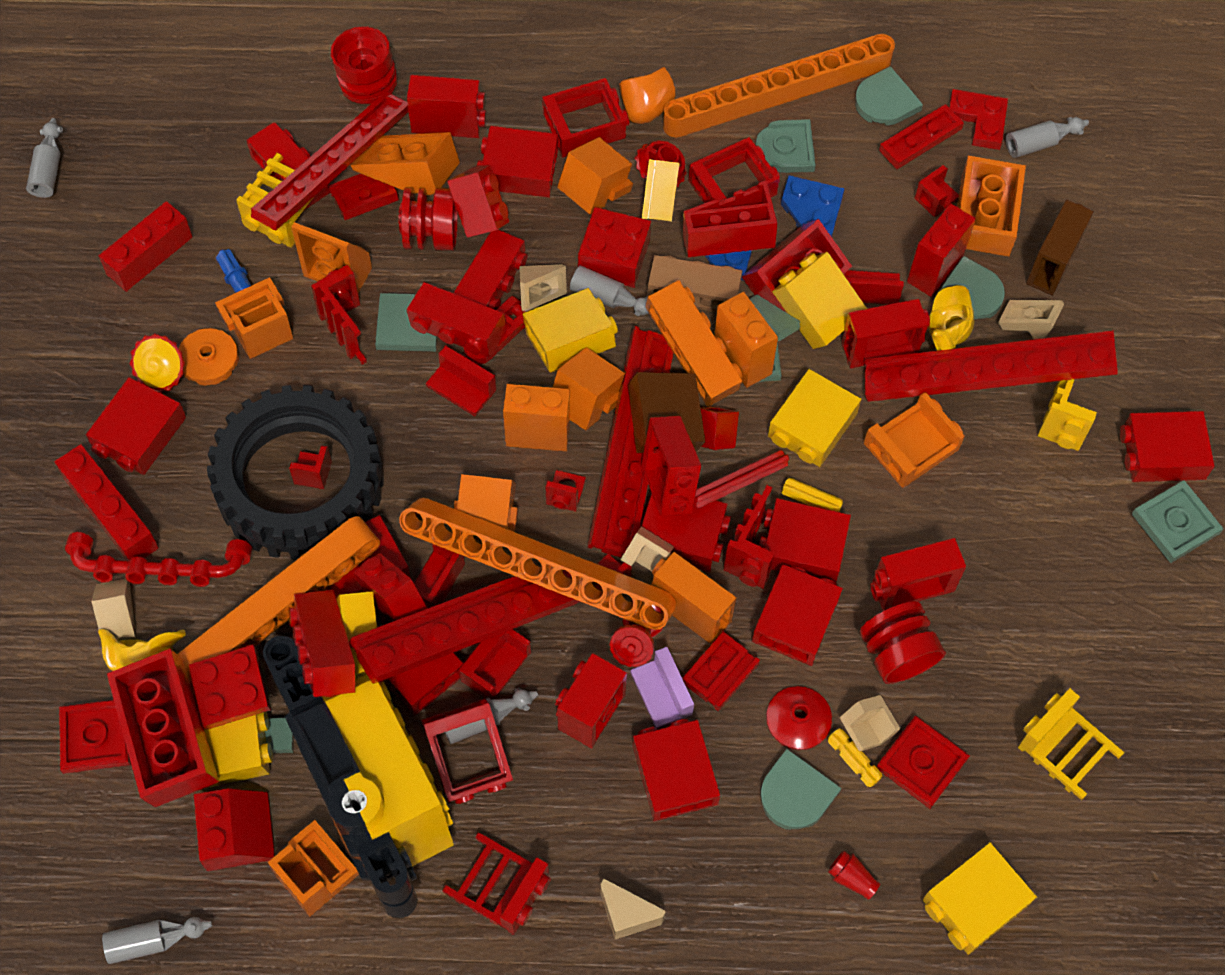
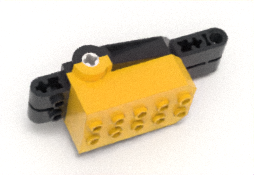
[263,636,454,918]

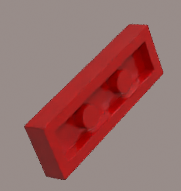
[879,104,964,170]

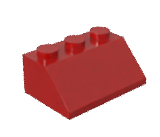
[742,219,852,313]

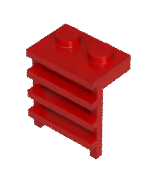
[311,265,367,365]
[723,485,775,589]
[443,832,551,935]

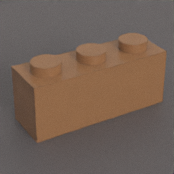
[647,255,742,313]

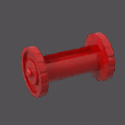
[610,600,664,667]

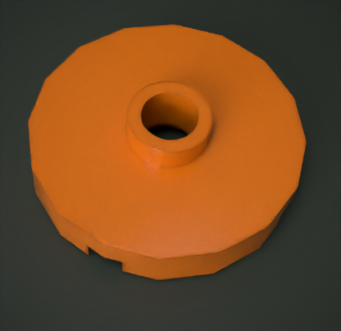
[179,328,239,386]

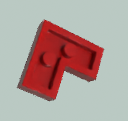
[949,89,1008,150]

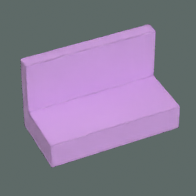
[630,647,694,729]

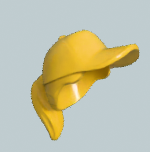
[928,285,974,351]
[98,629,186,671]

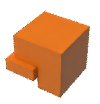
[557,137,634,214]
[215,277,293,359]
[552,347,625,431]
[451,474,518,533]
[268,820,359,917]

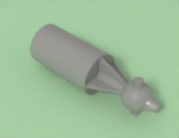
[1006,117,1089,158]
[26,118,63,198]
[570,266,649,316]
[445,688,538,745]
[102,917,212,964]

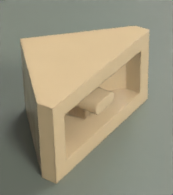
[519,264,567,312]
[91,579,136,641]
[600,879,666,939]

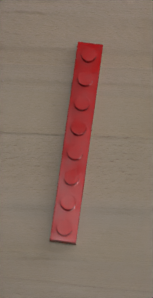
[251,91,408,231]

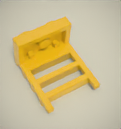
[236,153,314,248]
[1038,379,1097,451]
[1018,688,1125,800]

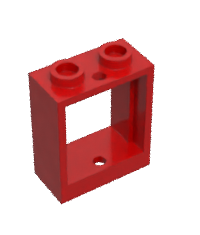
[542,78,629,158]
[688,137,780,203]
[841,299,930,369]
[641,416,701,516]
[870,538,966,611]
[421,699,513,804]

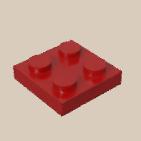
[189,645,271,730]

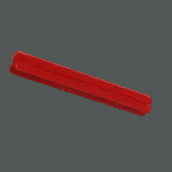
[693,450,789,509]

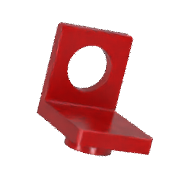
[545,470,586,512]

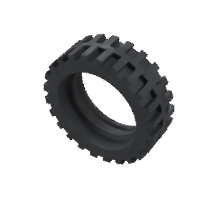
[207,385,384,560]

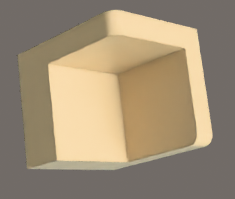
[621,527,674,571]
[840,695,900,751]

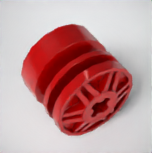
[331,26,397,104]
[399,187,458,251]
[859,601,946,684]

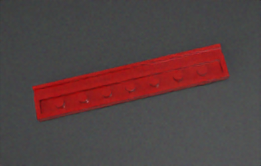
[587,326,673,558]
[865,330,1118,402]
[349,566,580,684]

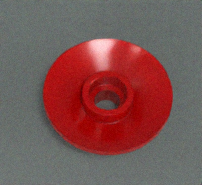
[766,686,832,750]

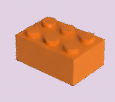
[957,155,1026,257]

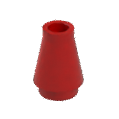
[828,851,881,900]

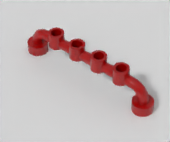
[65,532,252,587]

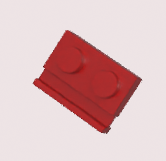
[328,174,399,220]
[682,631,760,712]

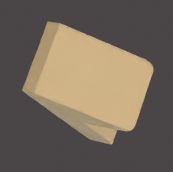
[998,300,1064,340]

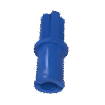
[216,249,251,293]

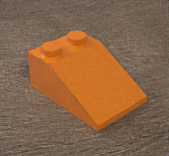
[351,132,460,195]
[291,222,372,293]

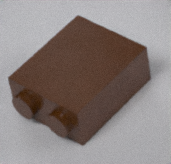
[1026,199,1094,296]
[628,372,705,453]

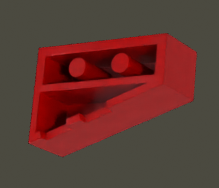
[683,180,777,258]

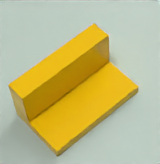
[642,159,680,222]

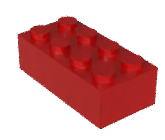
[107,648,219,808]

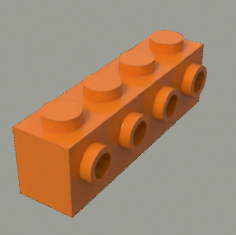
[645,280,743,407]

